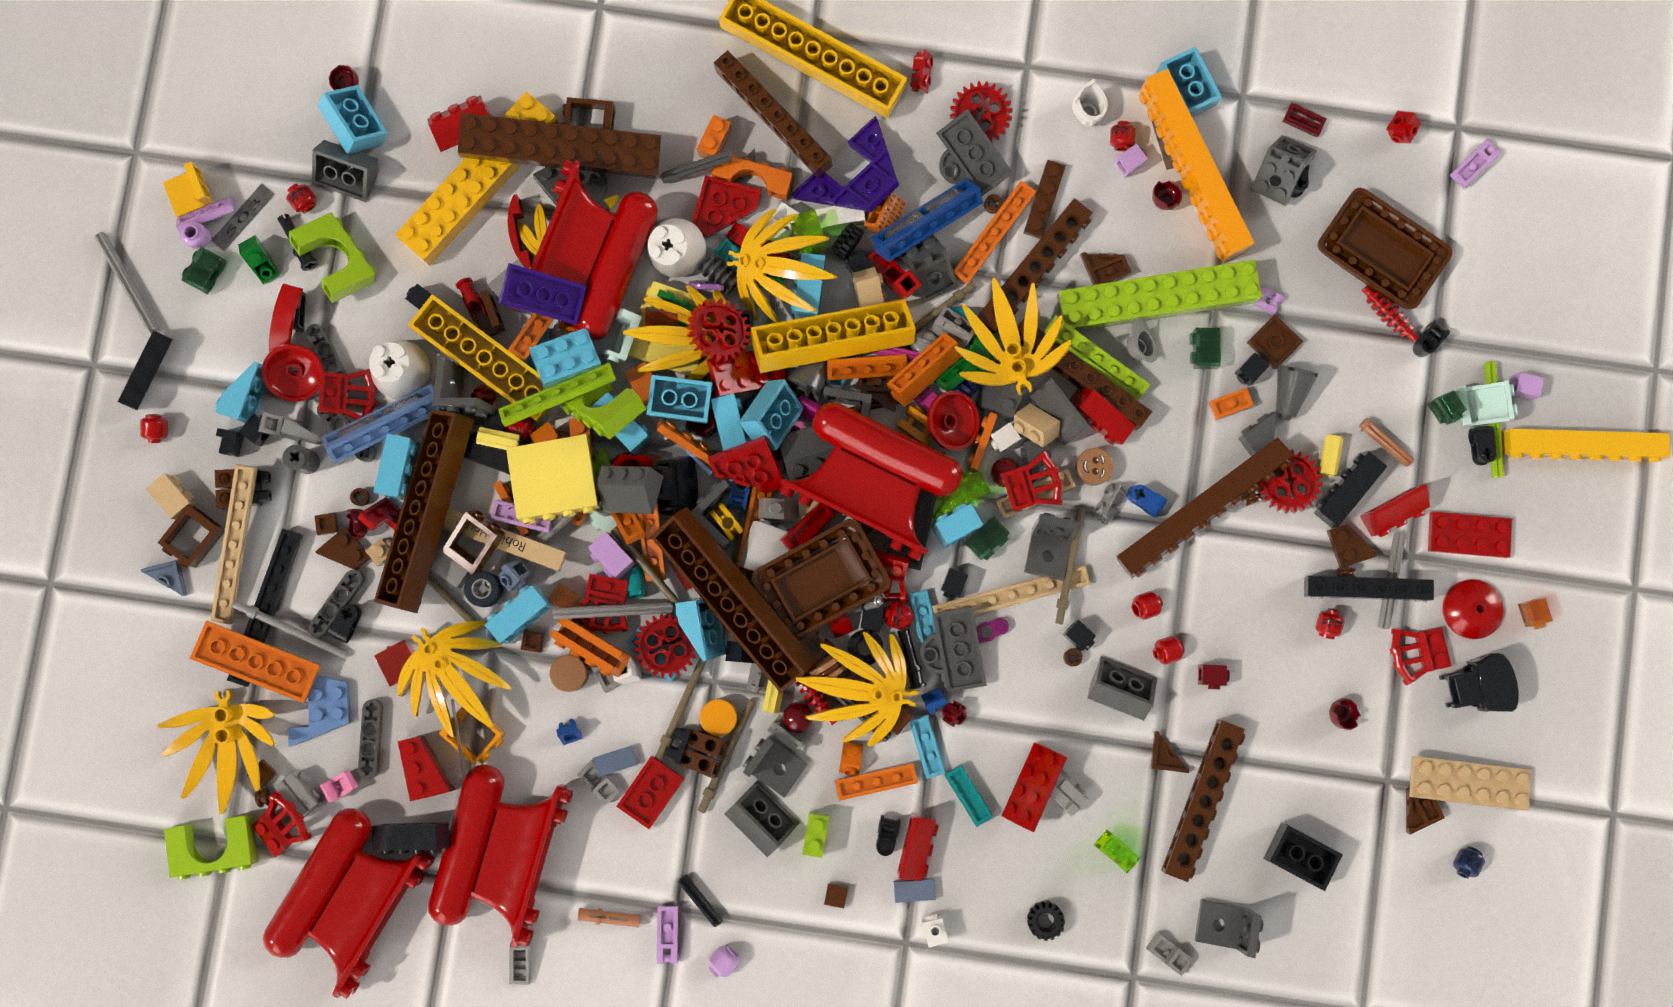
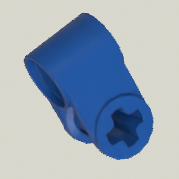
[726,480,751,514]
[1127,485,1168,518]

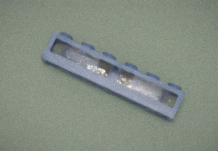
[321,384,444,463]

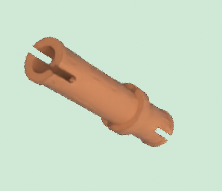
[577,908,641,928]

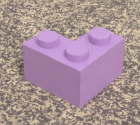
[588,532,638,579]

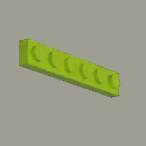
[1044,315,1150,400]
[498,362,616,427]

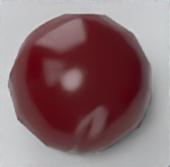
[329,65,359,90]
[1152,181,1182,210]
[686,408,717,437]
[990,457,1020,487]
[346,509,369,539]
[1329,698,1361,730]
[782,702,813,733]

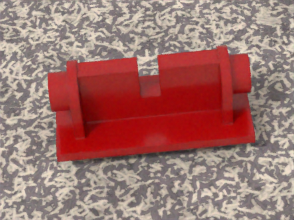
[910,49,934,94]

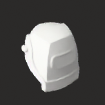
[1072,79,1108,126]

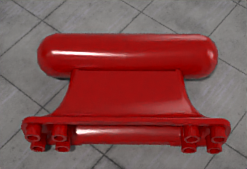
[512,159,658,341]
[779,402,963,561]
[428,764,573,948]
[262,808,435,999]

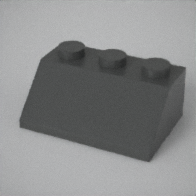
[312,140,378,202]
[975,359,1030,422]
[1028,378,1089,445]
[779,425,844,480]
[596,466,663,514]
[1087,656,1157,721]
[725,780,800,857]

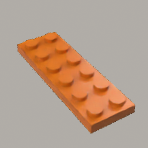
[189,621,321,703]

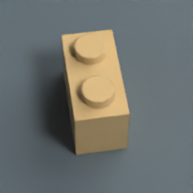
[852,267,887,307]
[1014,403,1060,447]
[146,473,197,520]

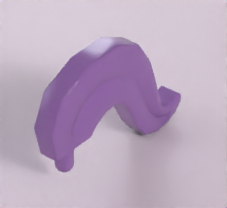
[689,280,724,291]

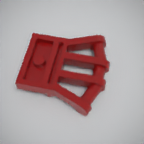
[318,369,378,420]
[1001,450,1063,511]
[875,550,910,603]
[571,574,629,634]
[1389,627,1452,686]
[251,791,312,857]

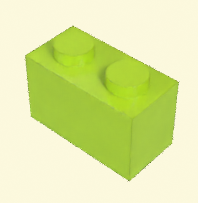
[802,811,829,858]

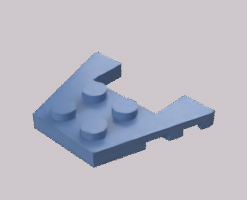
[288,675,351,746]

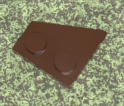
[1080,252,1132,285]
[858,376,897,412]
[1327,524,1378,567]
[315,527,371,570]
[1406,787,1445,835]

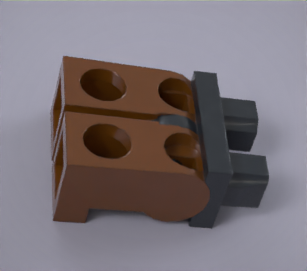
[214,469,272,510]
[667,728,729,778]

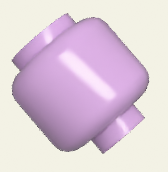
[180,221,211,250]
[709,946,739,978]

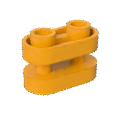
[896,405,932,447]

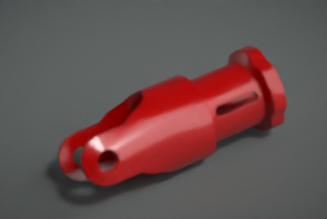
[456,277,488,323]

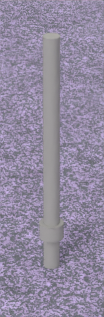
[232,600,348,659]

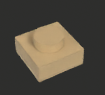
[365,538,390,566]

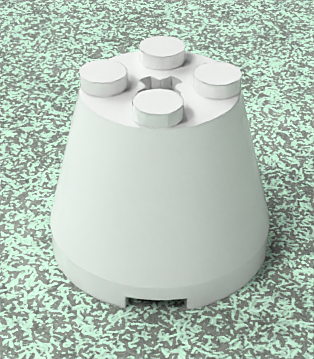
[647,218,706,278]
[369,341,432,400]

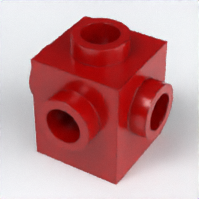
[1386,111,1421,144]

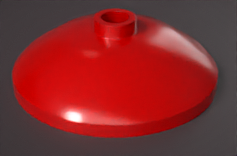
[262,344,324,402]
[927,391,980,451]
[1442,579,1504,639]

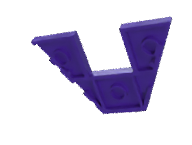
[792,116,899,212]

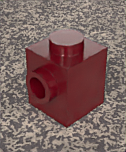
[1198,664,1230,690]

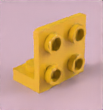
[163,162,214,217]

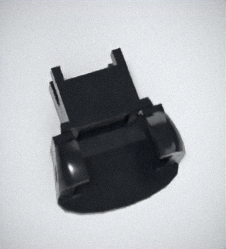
[650,457,698,516]
[1439,653,1519,712]

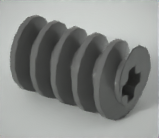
[697,254,737,297]
[282,445,320,474]

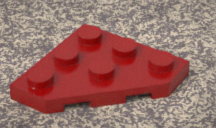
[692,175,762,237]
[708,436,783,493]

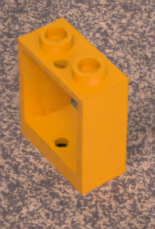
[439,707,506,765]

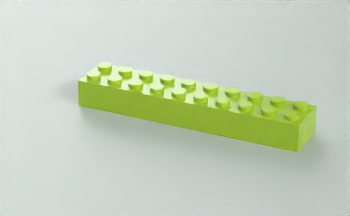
[1057,259,1262,331]

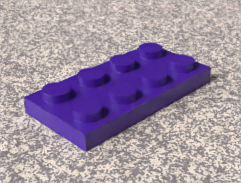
[498,263,587,325]

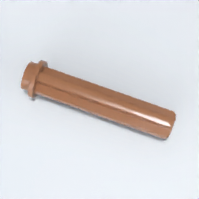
[1359,418,1414,467]

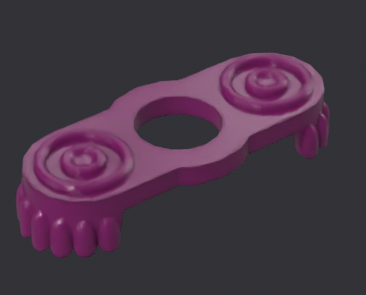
[976,617,1009,644]

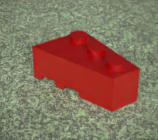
[1069,388,1136,445]
[397,736,456,801]

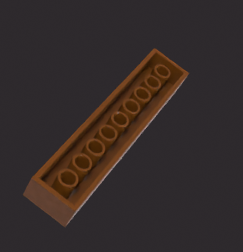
[458,113,661,179]
[374,409,474,613]
[651,506,816,693]

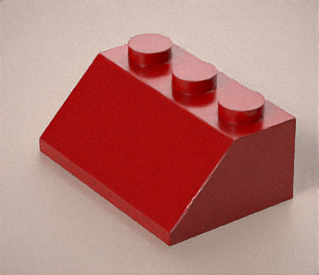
[427,95,491,152]
[1360,484,1430,537]
[897,813,938,881]

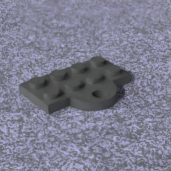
[936,109,1013,196]
[533,167,610,211]
[920,606,987,693]

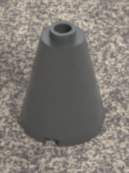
[786,361,827,403]
[1276,364,1318,420]

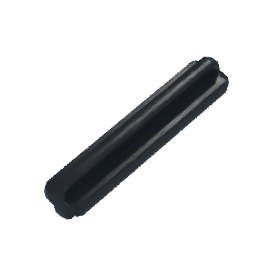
[678,875,723,927]

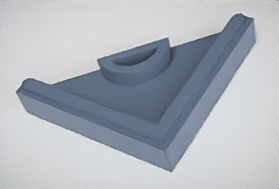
[141,560,187,596]

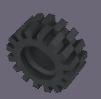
[831,223,864,261]
[847,629,884,665]
[1027,901,1065,941]

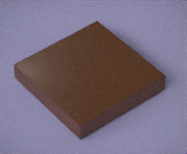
[1247,315,1303,370]

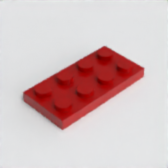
[707,350,788,398]
[1428,512,1512,558]
[1001,742,1067,832]

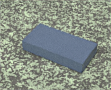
[592,745,638,777]
[894,878,936,903]

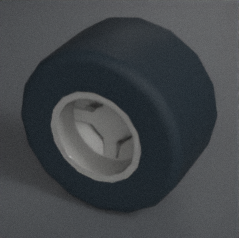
[464,571,503,607]

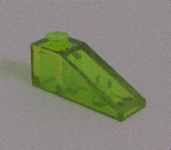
[933,470,991,519]

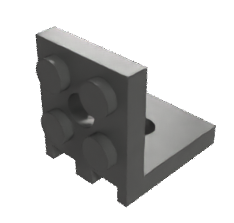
[1250,135,1317,206]
[899,235,958,303]
[432,358,496,418]
[823,385,872,417]
[691,480,731,550]
[1024,513,1080,581]
[743,736,808,798]
[1195,900,1264,958]

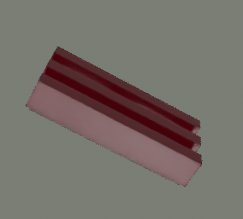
[1282,103,1327,138]

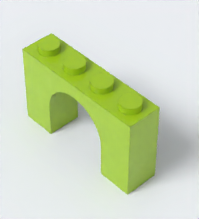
[289,212,376,303]
[561,383,646,439]
[164,814,258,880]

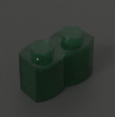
[181,247,227,294]
[1189,328,1221,369]
[1427,390,1467,425]
[964,516,1010,561]

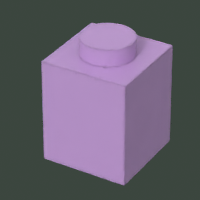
[1114,144,1148,178]
[1509,372,1544,400]

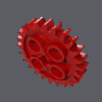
[950,81,1013,142]
[686,298,751,363]
[1259,449,1323,514]
[633,613,697,679]

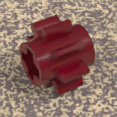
[471,385,496,405]
[942,700,967,727]

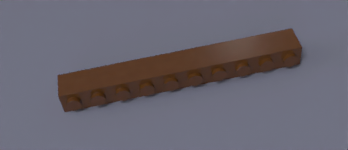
[1117,437,1294,579]

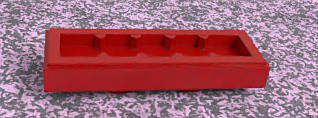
[780,503,836,550]

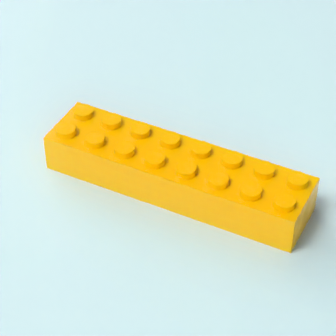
[408,294,551,424]
[751,299,916,373]

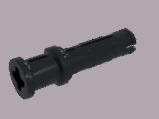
[277,214,318,271]
[897,628,927,689]

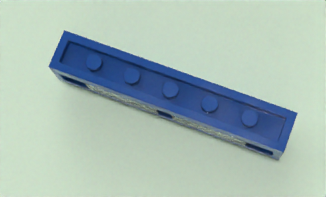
[871,179,983,262]

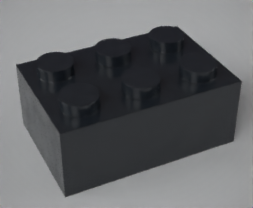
[1263,823,1343,891]

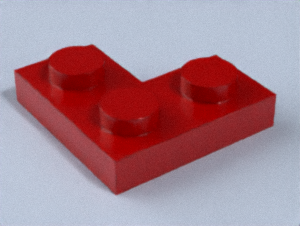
[358,497,401,531]

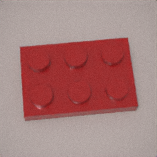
[616,756,685,830]

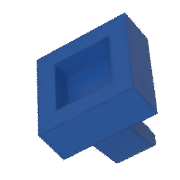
[921,688,947,715]
[556,719,583,745]

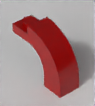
[867,251,922,299]

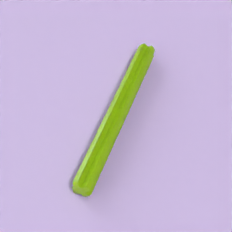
[1484,361,1504,478]

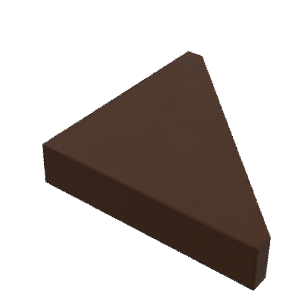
[1151,731,1189,773]

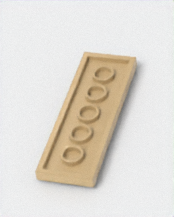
[1409,756,1531,811]

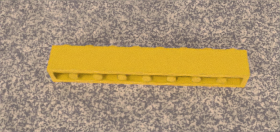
[1502,429,1670,463]

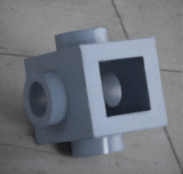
[497,557,533,592]

